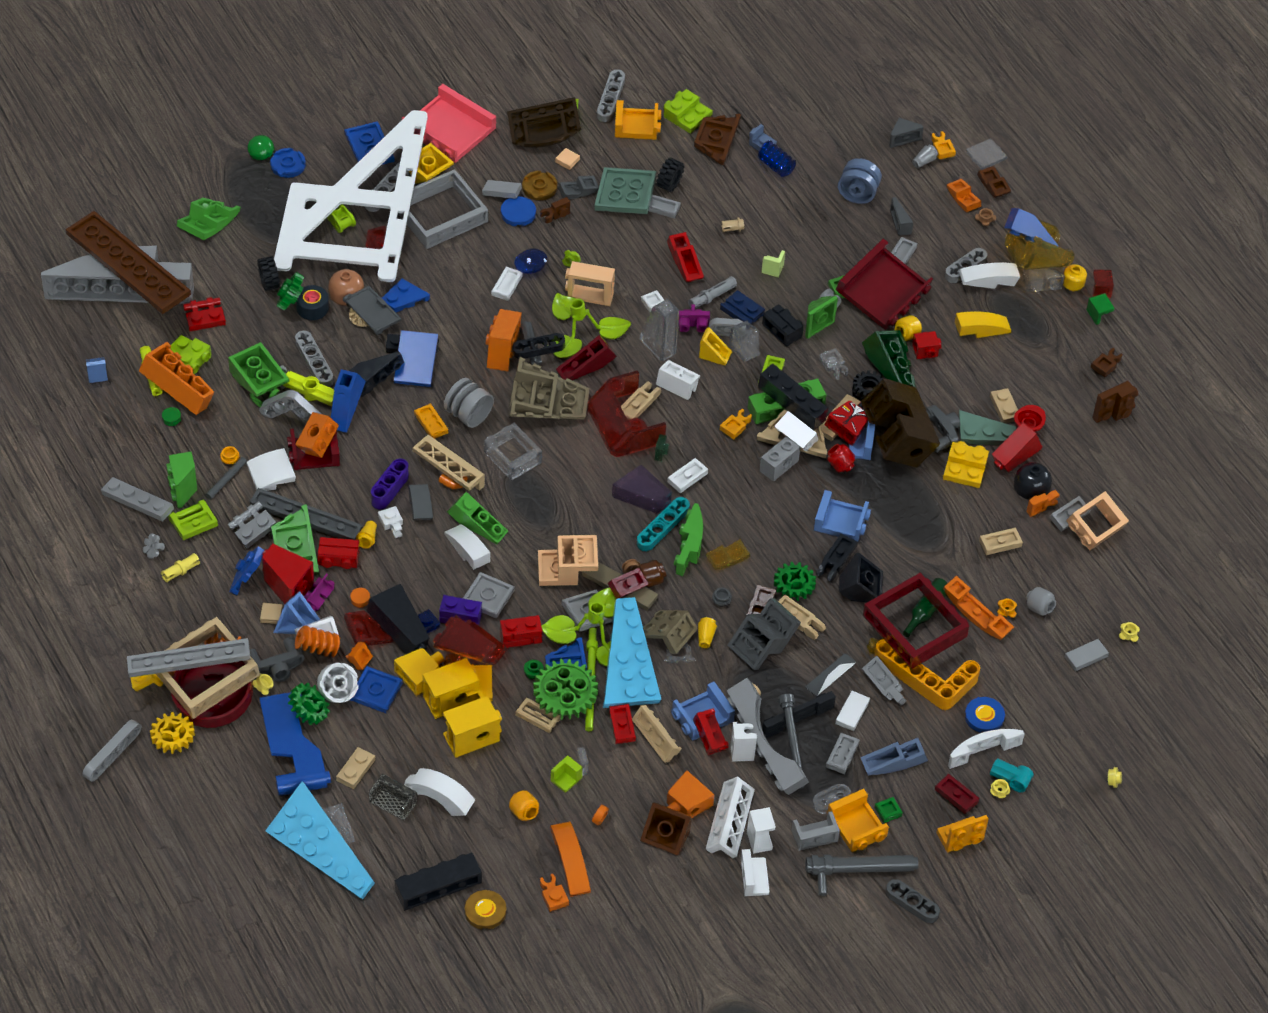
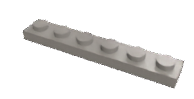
[127,638,251,678]

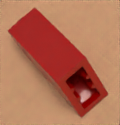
[992,423,1043,472]

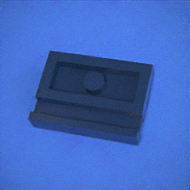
[720,290,765,328]

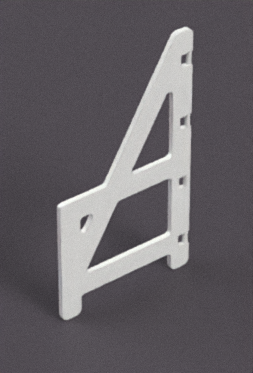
[274,110,428,282]

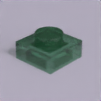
[654,434,669,462]

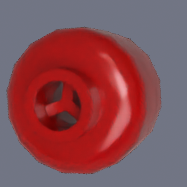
[827,444,855,472]

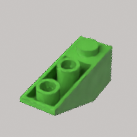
[447,492,508,544]

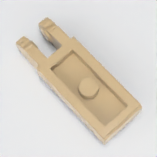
[617,381,661,424]
[778,595,826,640]

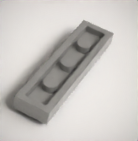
[101,477,174,522]

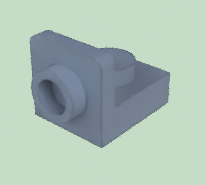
[749,124,777,155]

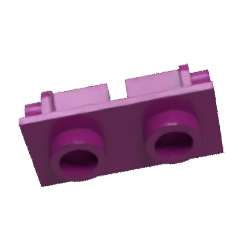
[304,573,335,612]

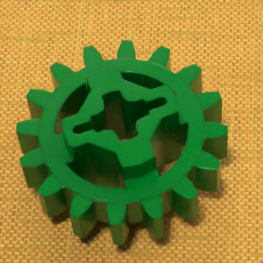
[277,272,304,310]
[774,562,816,601]
[288,683,330,725]

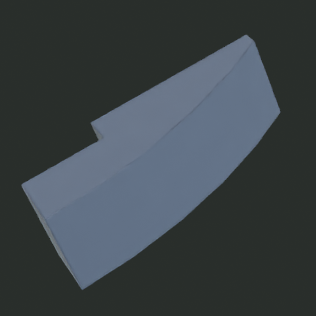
[861,738,928,776]

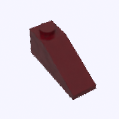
[556,335,617,380]

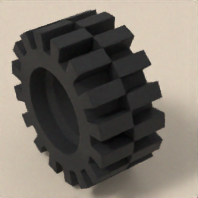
[656,157,685,192]
[257,256,280,291]
[852,370,884,401]

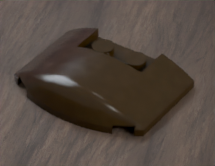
[507,97,581,148]

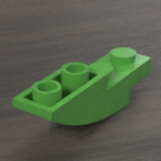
[674,503,703,576]

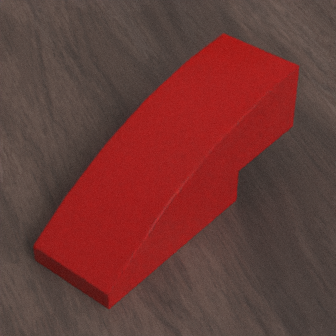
[667,232,704,282]

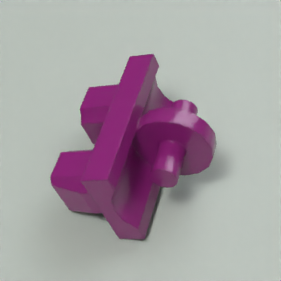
[676,304,710,332]

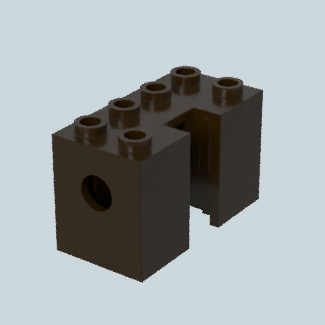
[861,378,940,468]

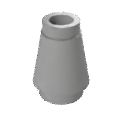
[912,144,938,169]

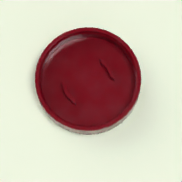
[171,661,253,728]

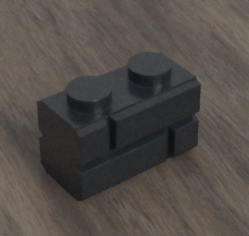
[762,304,803,347]

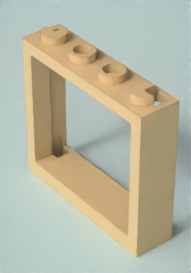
[156,617,260,719]

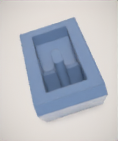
[86,357,108,383]

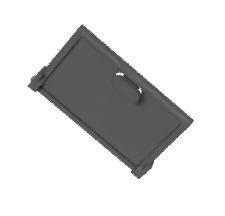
[343,286,402,335]

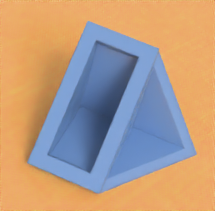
[273,592,320,634]

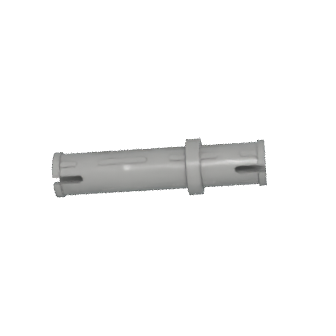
[688,276,737,309]

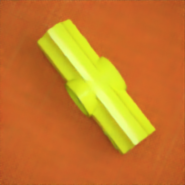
[283,371,334,406]

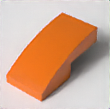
[947,179,981,213]

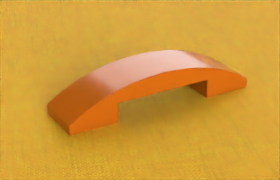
[943,576,1014,640]
[550,821,591,897]

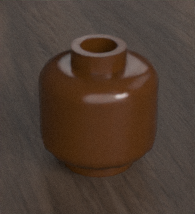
[639,560,667,588]

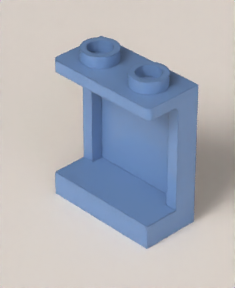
[814,490,871,542]
[671,682,735,741]

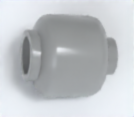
[1026,587,1056,616]

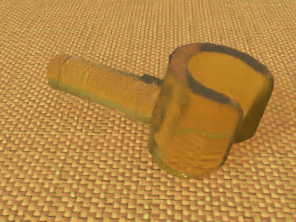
[867,638,883,654]

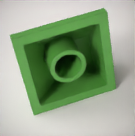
[805,296,838,339]

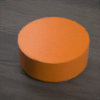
[350,588,370,608]
[592,804,609,826]

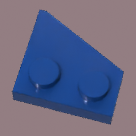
[382,278,430,312]
[545,637,587,671]

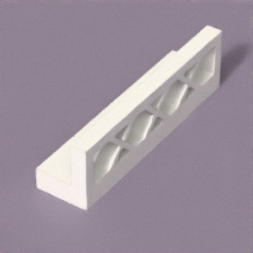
[706,777,755,858]

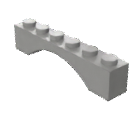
[727,678,809,795]

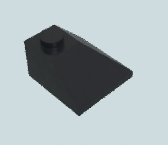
[839,552,883,603]

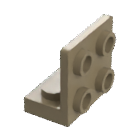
[643,610,698,654]

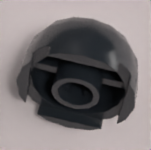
[1014,462,1052,499]

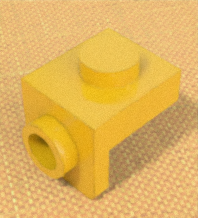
[130,674,163,692]

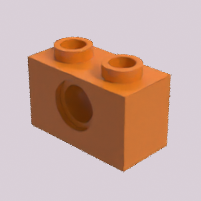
[295,412,339,458]

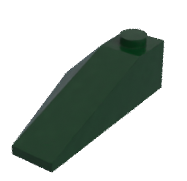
[862,330,916,387]

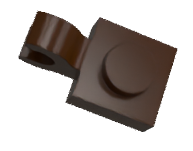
[540,197,570,223]

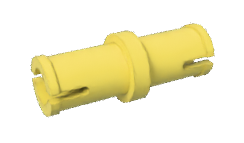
[161,553,200,583]

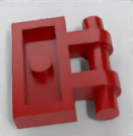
[183,297,226,331]

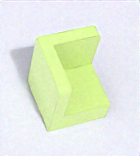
[761,250,785,278]

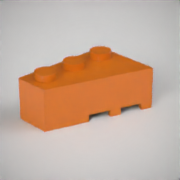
[486,309,522,371]

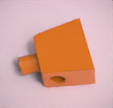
[667,771,715,818]

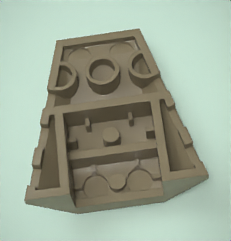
[508,357,590,420]

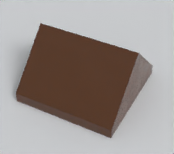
[640,802,692,855]

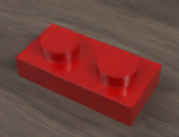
[609,704,636,744]

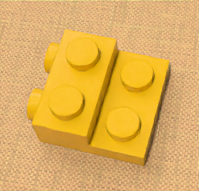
[943,441,989,488]

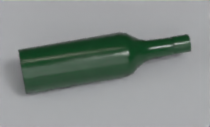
[903,578,948,637]

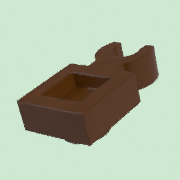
[1091,348,1123,377]

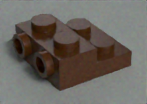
[1092,381,1138,423]

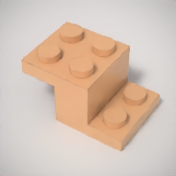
[538,535,598,586]

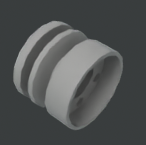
[444,377,494,428]

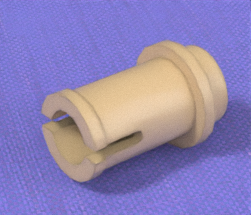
[721,217,744,232]

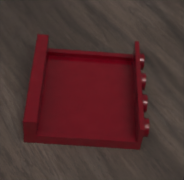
[836,238,933,330]

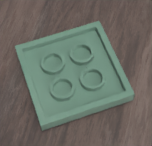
[594,167,657,214]

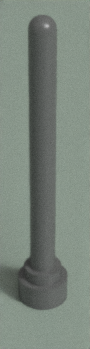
[778,694,805,789]

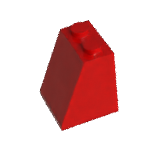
[262,543,314,604]

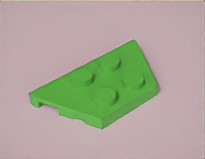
[271,504,319,575]

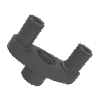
[925,405,960,453]
[250,637,304,682]

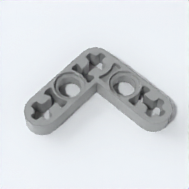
[259,390,321,423]

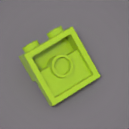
[663,89,713,134]
[170,335,211,374]

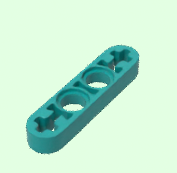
[637,497,690,551]

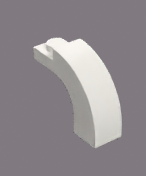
[401,768,475,816]

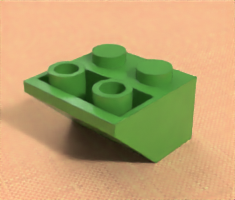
[166,451,197,509]

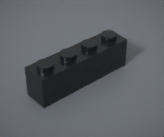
[758,363,828,431]
[394,853,482,911]

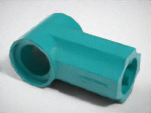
[990,758,1034,793]

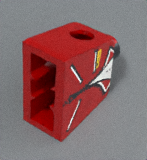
[824,401,868,446]

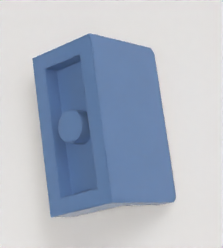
[849,421,875,460]

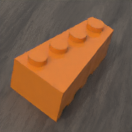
[139,342,214,415]

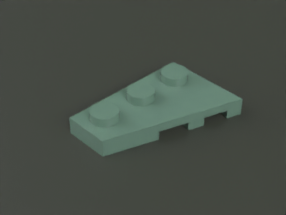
[958,410,1016,445]

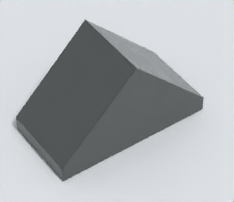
[889,118,924,148]

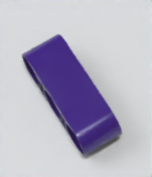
[371,459,409,510]

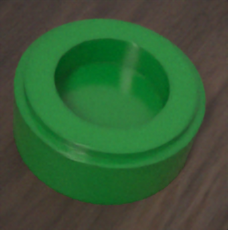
[162,407,181,426]

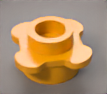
[997,598,1017,618]

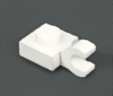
[378,506,403,538]

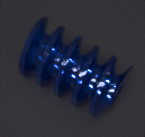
[758,140,796,177]

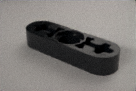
[512,333,566,359]

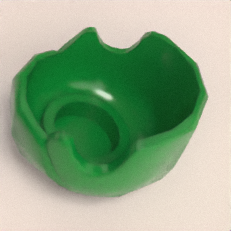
[248,135,275,161]

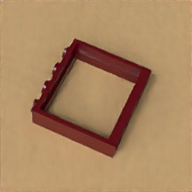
[863,572,969,669]

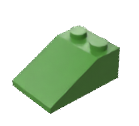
[228,342,289,397]

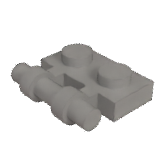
[228,501,276,549]

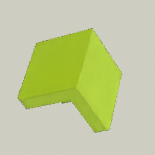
[551,755,583,792]

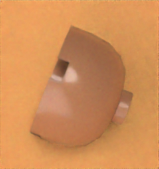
[328,269,364,306]

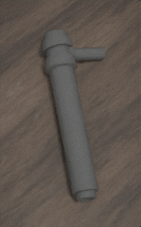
[805,854,918,896]

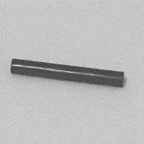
[205,457,247,500]

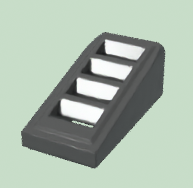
[890,197,913,236]

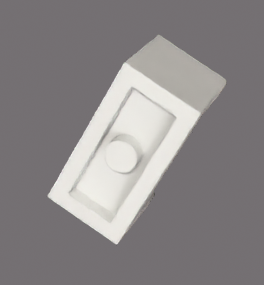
[747,807,776,854]

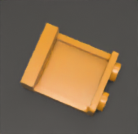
[615,100,661,140]
[827,789,889,852]

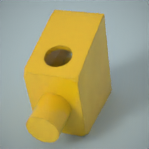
[394,648,444,696]

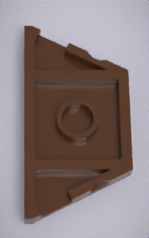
[694,114,741,165]

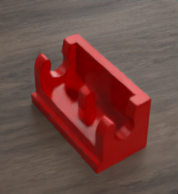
[693,708,729,756]

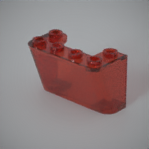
[433,615,509,665]

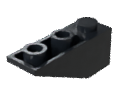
[349,351,405,397]

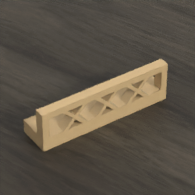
[413,435,485,491]

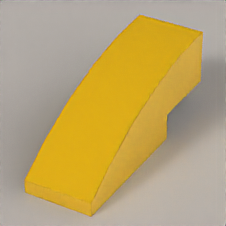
[954,312,1012,338]

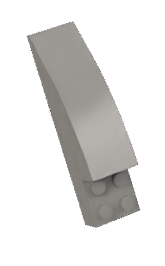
[41,246,194,304]

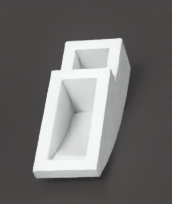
[959,263,1020,289]
[444,524,490,570]

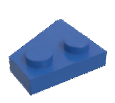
[229,546,264,595]

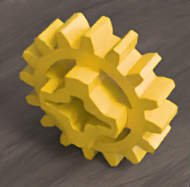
[150,712,195,754]

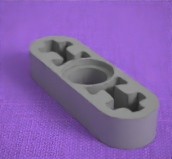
[945,248,987,283]

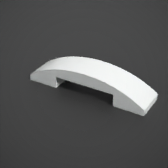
[948,729,1024,769]

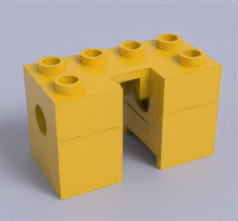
[422,658,502,758]

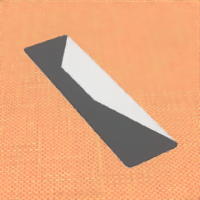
[805,653,856,696]

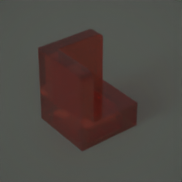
[1092,270,1114,298]

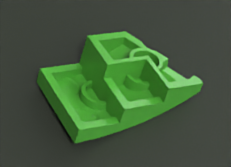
[177,198,241,240]

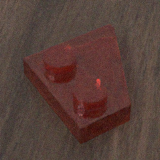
[344,610,393,646]

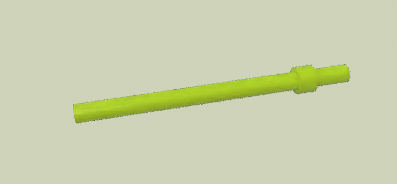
[585,627,598,732]

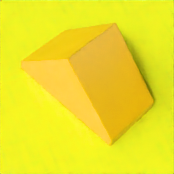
[699,327,732,365]

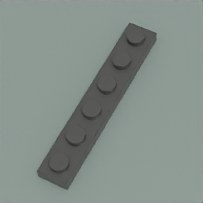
[250,488,363,540]

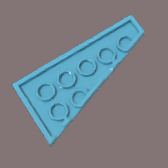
[603,597,661,708]
[265,781,375,900]

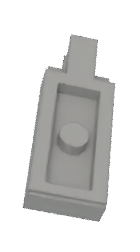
[862,656,907,706]

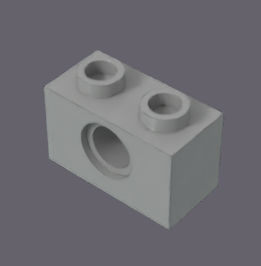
[760,436,800,482]

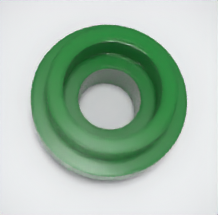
[524,660,544,679]

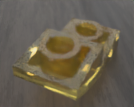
[706,539,751,570]

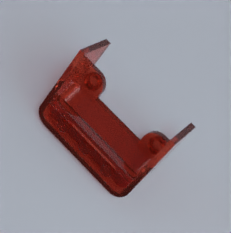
[588,370,666,457]

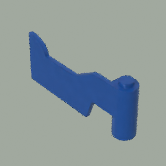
[259,692,331,796]

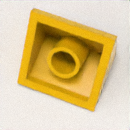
[409,143,454,184]

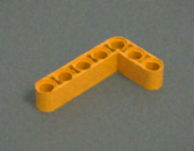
[874,639,980,710]

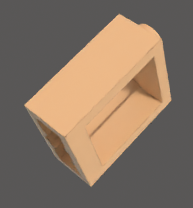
[565,261,615,306]
[1066,491,1129,551]

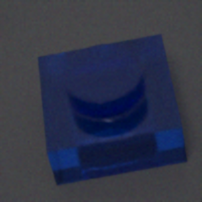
[418,609,440,634]

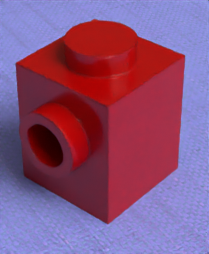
[912,331,942,359]

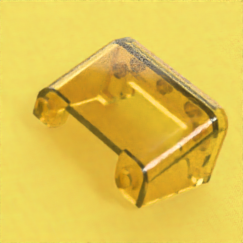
[1005,219,1075,270]

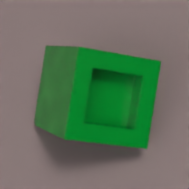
[1086,293,1114,325]

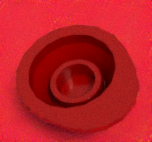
[1014,405,1046,432]

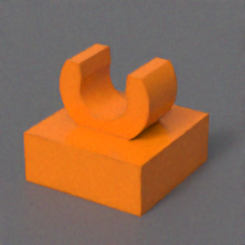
[345,642,373,670]

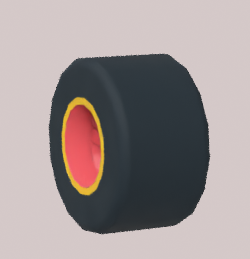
[296,285,329,320]

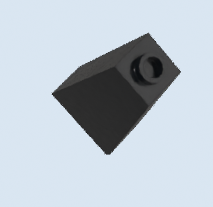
[366,584,430,654]

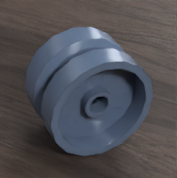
[838,159,882,204]

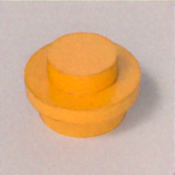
[220,446,240,464]

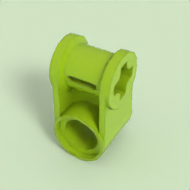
[327,204,356,233]

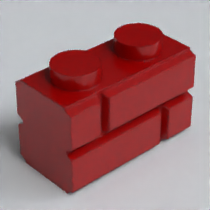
[318,537,360,569]
[500,615,542,648]

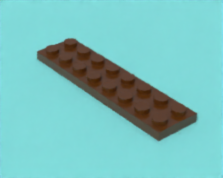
[66,211,191,314]

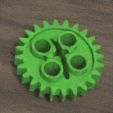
[533,659,598,720]

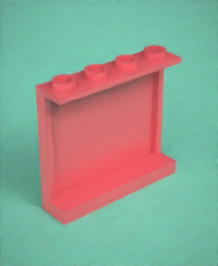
[402,84,496,163]

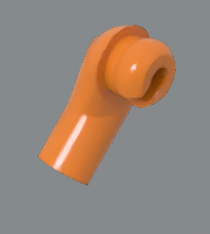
[438,474,468,490]

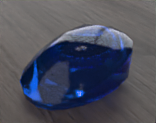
[514,248,547,273]

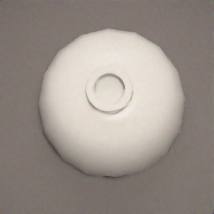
[317,663,358,703]

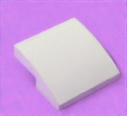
[246,448,296,491]

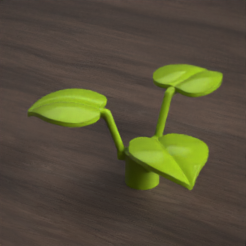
[552,293,631,358]
[541,587,616,667]

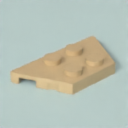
[757,410,827,458]

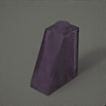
[612,465,672,514]

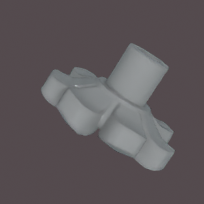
[143,534,165,558]

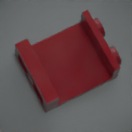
[287,428,340,470]

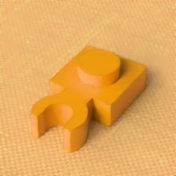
[931,131,956,159]
[720,409,752,439]

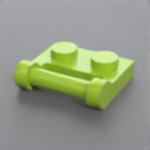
[168,499,218,541]

